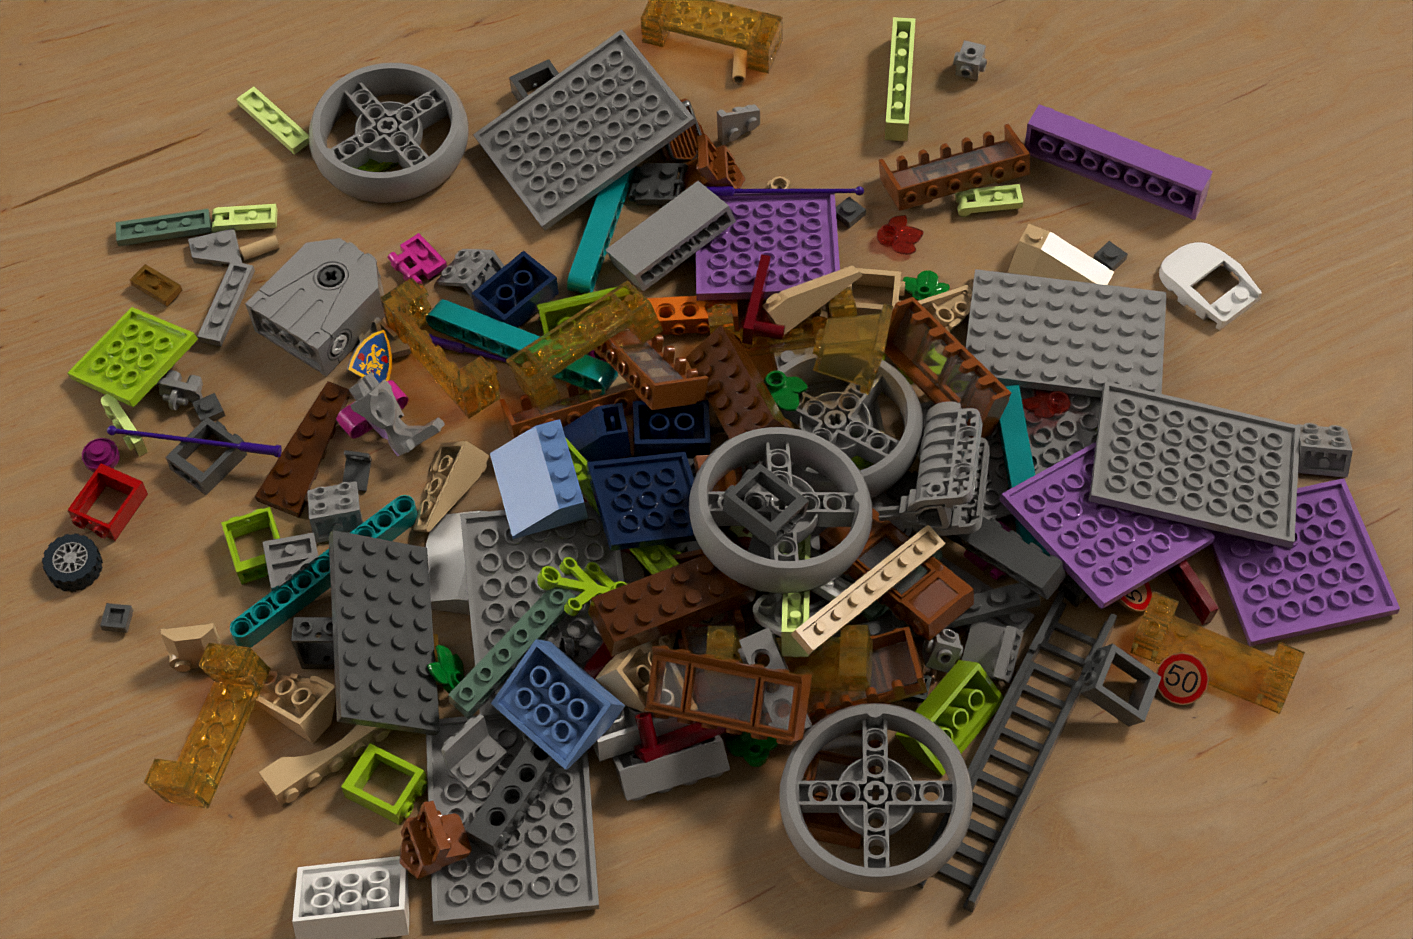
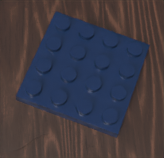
[586,452,697,551]

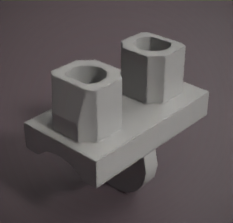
[156,370,203,410]

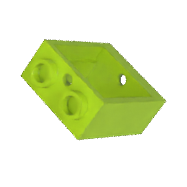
[221,507,280,584]
[341,743,428,825]

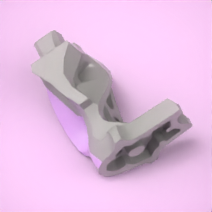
[349,372,445,456]

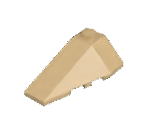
[762,265,863,335]
[885,285,972,344]
[413,441,489,532]
[595,631,678,712]
[234,668,336,743]

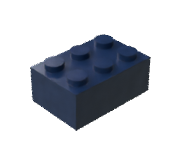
[472,251,559,328]
[633,400,711,459]

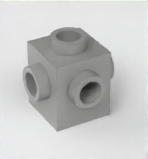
[953,40,987,80]
[922,629,963,673]

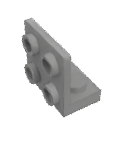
[437,249,504,298]
[1297,423,1353,477]
[307,481,363,543]
[962,621,1023,683]
[441,714,508,792]

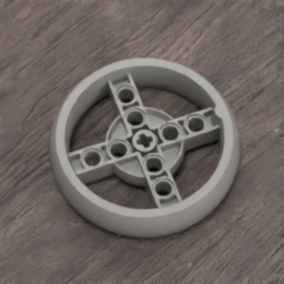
[309,63,469,203]
[757,349,924,499]
[689,427,872,593]
[779,703,973,893]

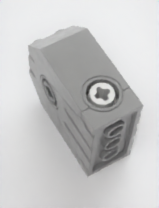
[245,238,386,376]

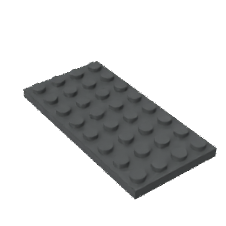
[329,530,440,736]

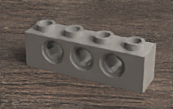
[738,628,812,734]

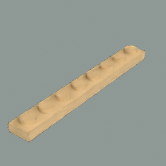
[791,524,945,655]

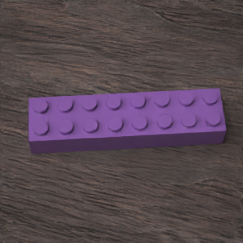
[1024,104,1213,220]

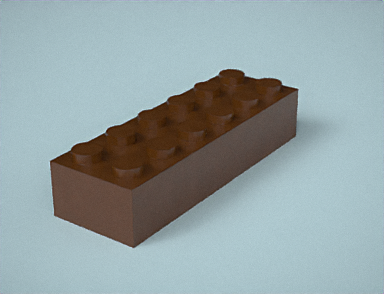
[686,325,790,464]
[589,555,757,656]

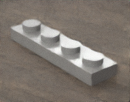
[197,261,255,347]

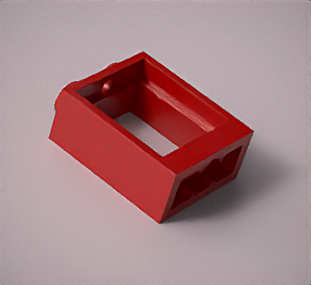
[68,463,148,541]

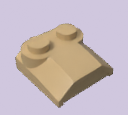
[161,623,224,672]

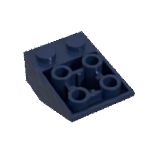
[563,403,631,462]

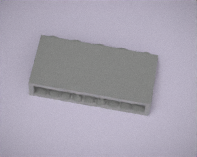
[606,181,736,291]

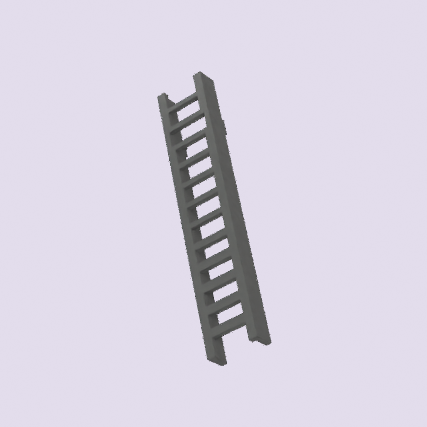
[916,591,1117,913]

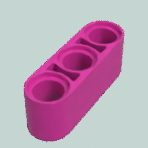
[336,380,409,439]

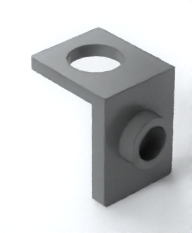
[342,450,372,492]

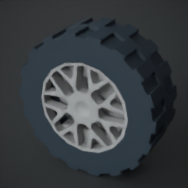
[42,533,103,592]

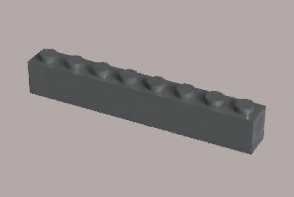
[886,471,1067,600]

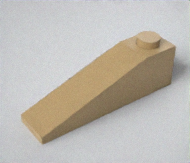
[1008,224,1114,285]

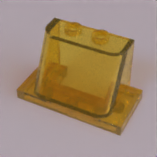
[812,303,893,395]

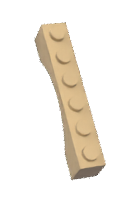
[259,725,393,806]

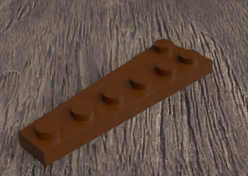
[255,381,350,518]

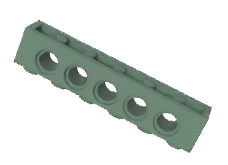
[448,587,576,719]

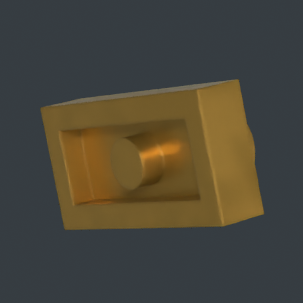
[130,264,183,306]

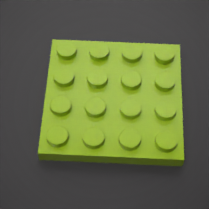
[67,307,198,407]

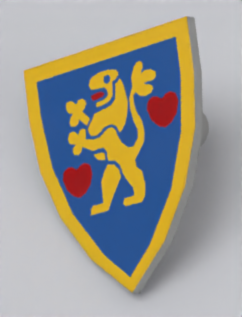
[347,330,392,383]

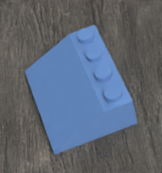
[490,419,588,539]
[491,639,625,770]

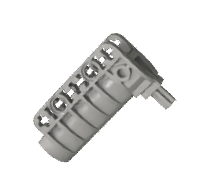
[878,402,990,536]

